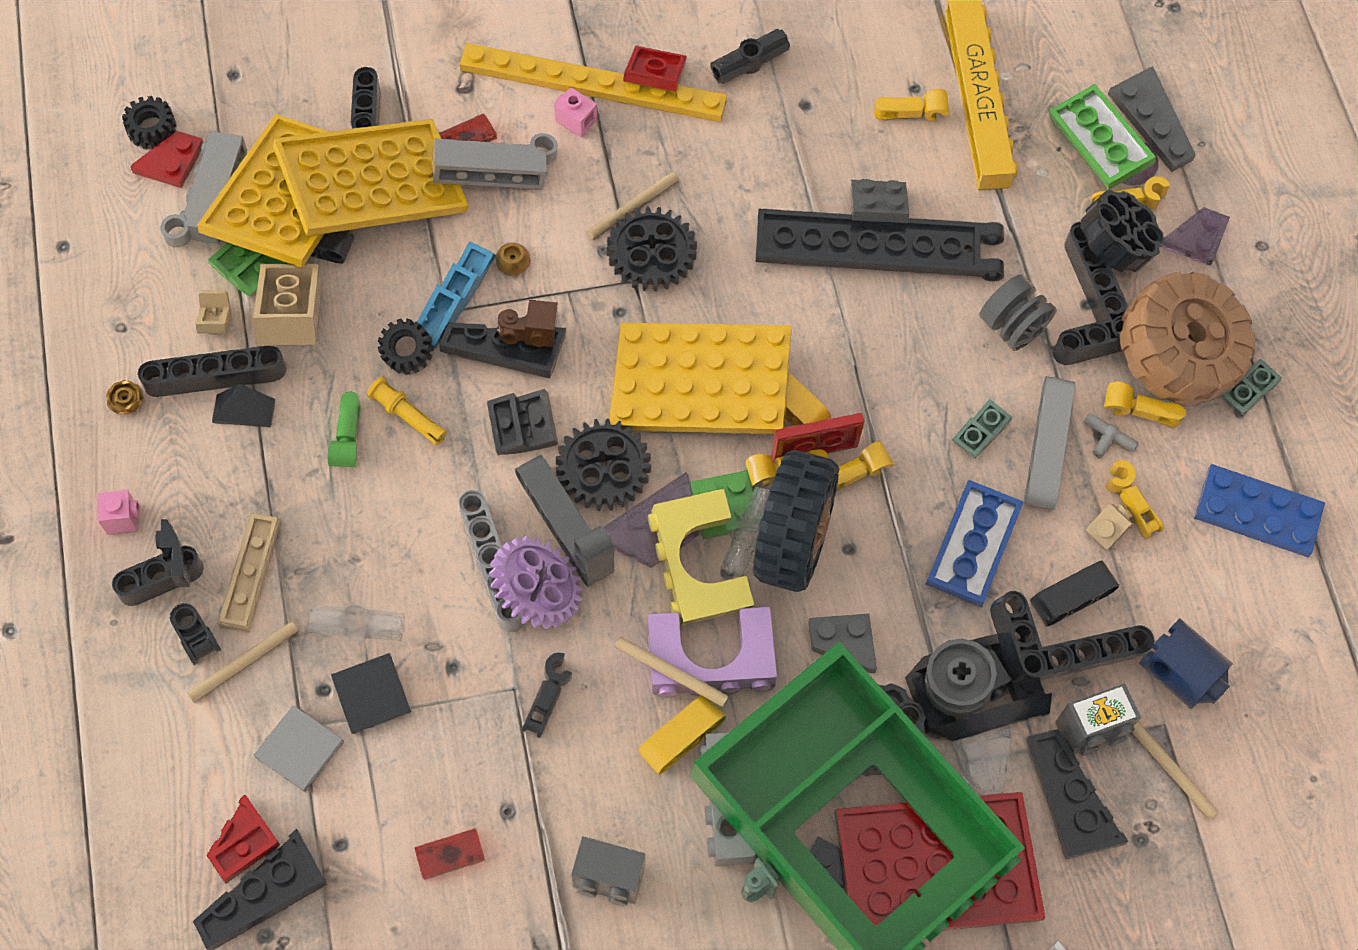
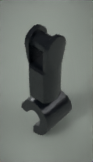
[522,652,572,738]

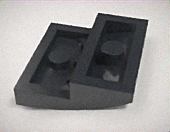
[487,389,558,455]
[331,653,411,734]

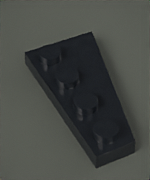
[439,323,566,379]
[1026,729,1129,859]
[193,829,327,950]

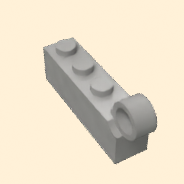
[160,131,248,247]
[432,133,558,189]

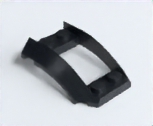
[905,632,1052,744]

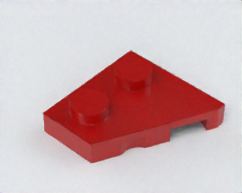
[130,131,203,188]
[206,795,280,884]

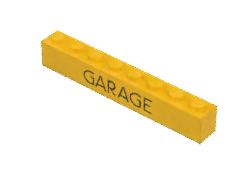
[945,0,1018,190]

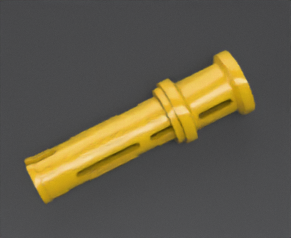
[367,376,447,446]

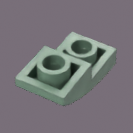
[1221,359,1282,415]
[952,399,1012,458]

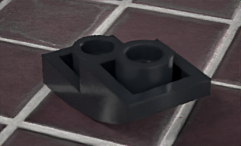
[155,519,190,587]

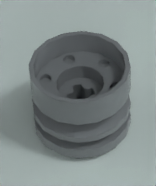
[979,274,1057,351]

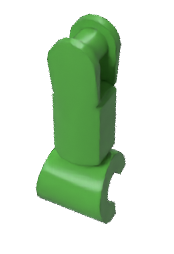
[327,391,361,467]

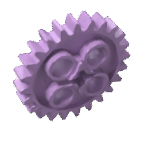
[489,536,583,629]

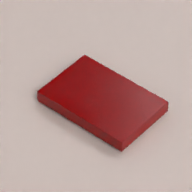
[771,412,865,463]

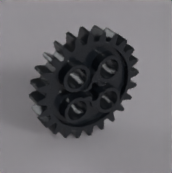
[606,206,697,292]
[556,419,651,511]

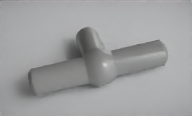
[1084,413,1138,458]

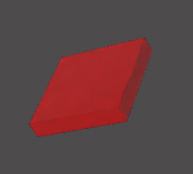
[623,46,687,92]

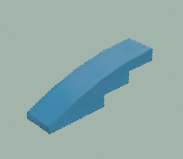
[417,241,496,348]

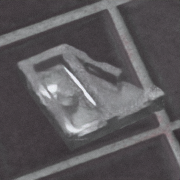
[952,726,1011,796]

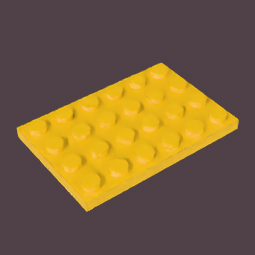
[197,114,330,268]
[273,119,469,236]
[609,323,792,434]

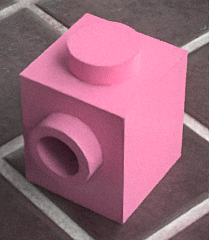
[554,88,597,137]
[98,490,140,535]

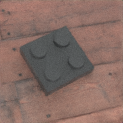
[850,179,909,223]

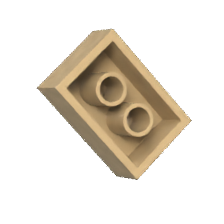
[253,264,321,346]

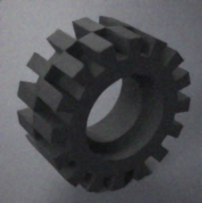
[122,96,177,149]
[378,318,434,375]

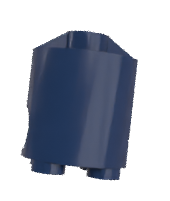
[1139,618,1233,709]

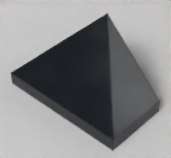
[212,384,275,427]

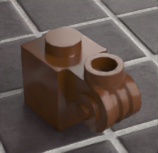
[498,299,558,347]

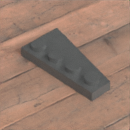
[1108,66,1196,172]

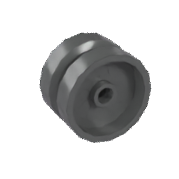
[924,639,997,717]

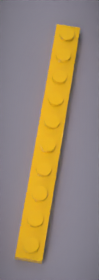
[460,43,727,122]

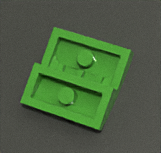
[208,242,287,297]

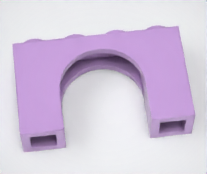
[648,607,777,697]

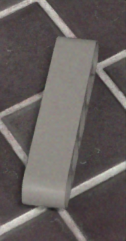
[1024,376,1075,510]
[459,490,524,632]

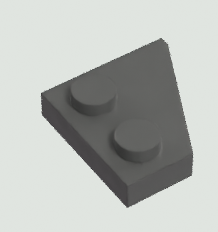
[808,614,877,673]

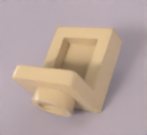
[195,290,231,335]
[1085,503,1135,550]

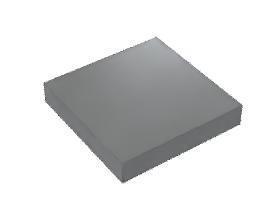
[254,705,344,792]

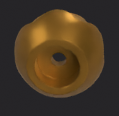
[495,242,531,275]
[106,380,143,415]

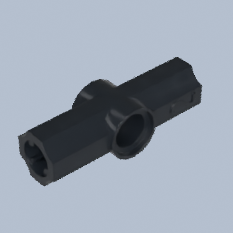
[710,28,790,84]

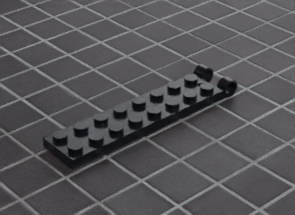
[755,208,1004,282]

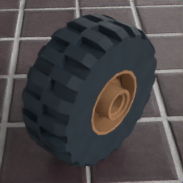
[753,450,839,592]

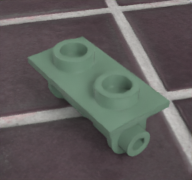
[742,858,778,902]

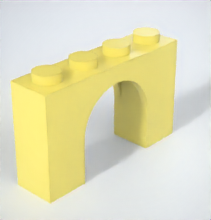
[648,489,754,626]

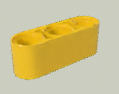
[785,372,831,426]
[638,695,726,775]

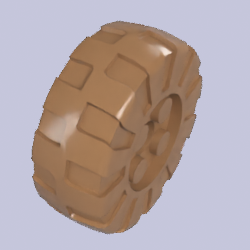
[1120,271,1255,406]

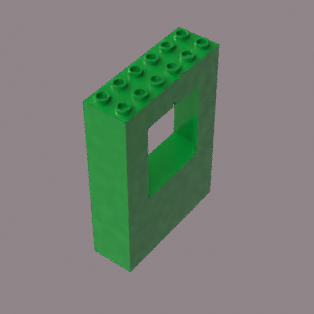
[690,641,1025,950]

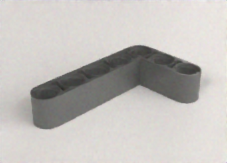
[515,455,614,587]

